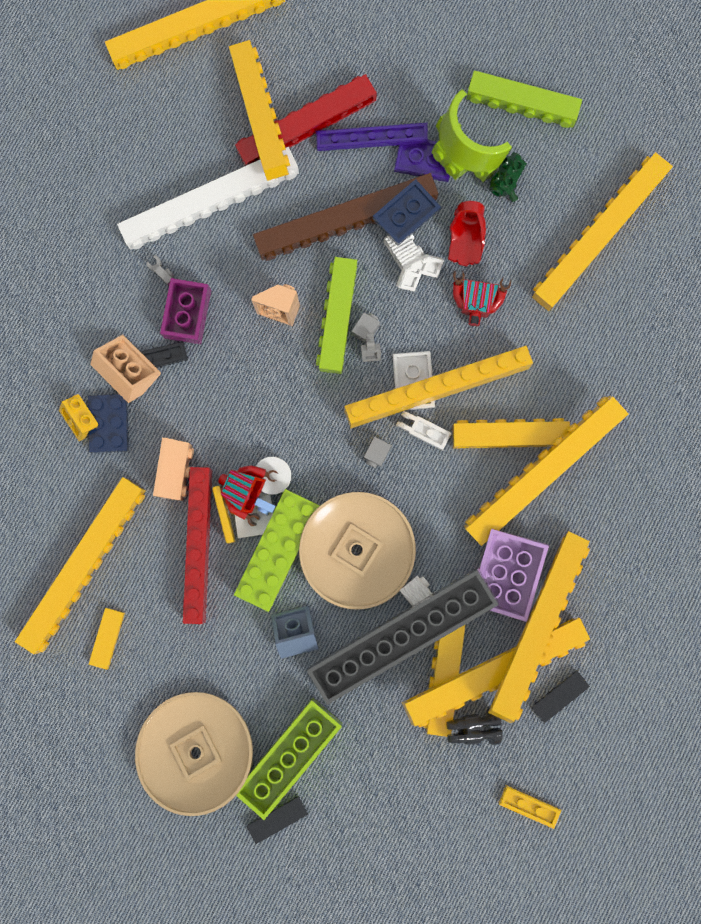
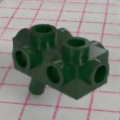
[489,152,527,202]

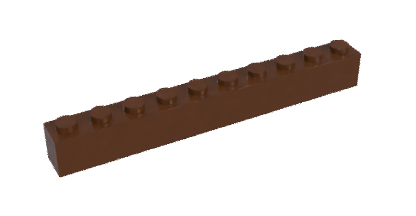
[253,173,438,261]

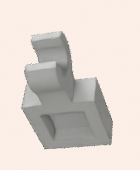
[146,255,174,286]
[361,333,381,362]

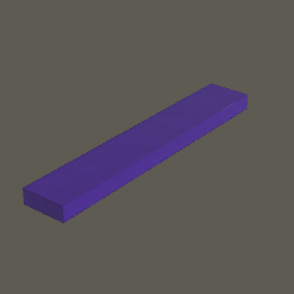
[316,122,428,151]

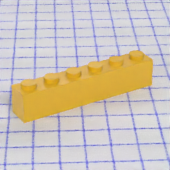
[452,418,570,449]
[423,625,465,737]

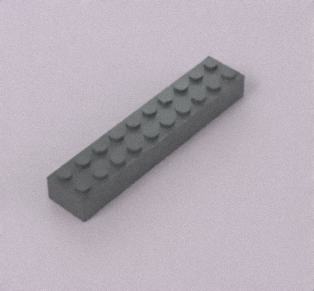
[307,567,499,705]

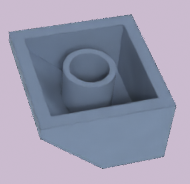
[271,605,319,659]

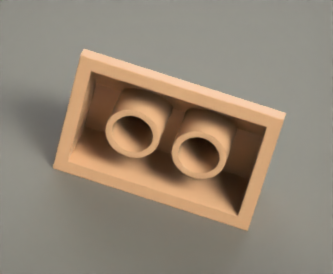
[251,284,300,326]
[90,335,161,403]
[153,437,194,501]

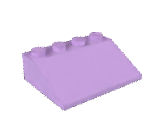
[479,529,549,622]

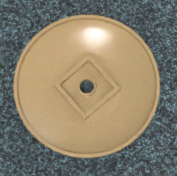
[299,492,416,609]
[135,692,253,816]

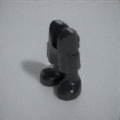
[446,708,503,745]

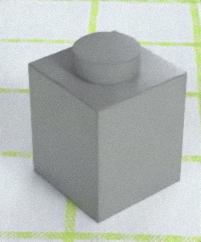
[352,313,380,344]
[364,437,392,468]

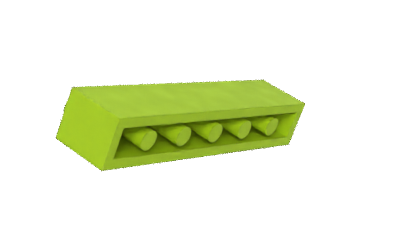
[466,70,582,128]
[316,257,357,374]

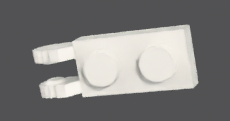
[396,411,451,451]

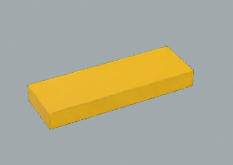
[212,486,236,544]
[88,608,125,670]
[498,785,562,829]

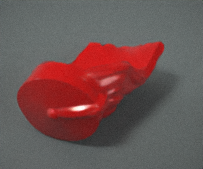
[448,201,486,266]

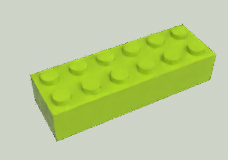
[234,489,319,612]
[236,698,342,820]

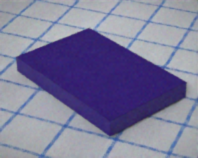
[394,140,450,182]

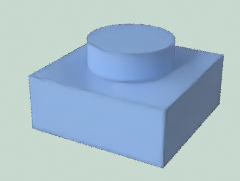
[255,498,276,515]

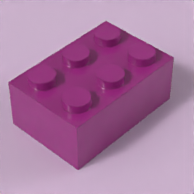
[160,278,212,345]

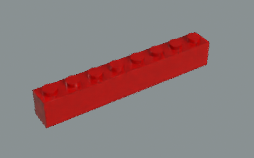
[235,74,377,166]
[183,467,213,624]

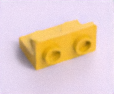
[59,394,98,441]

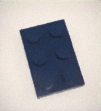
[373,179,441,246]
[88,394,129,453]

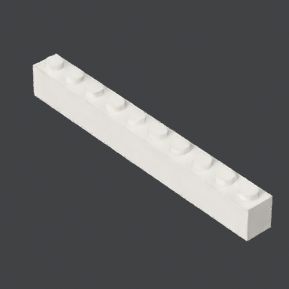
[117,147,299,250]

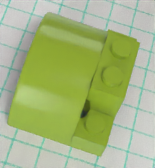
[431,89,512,182]

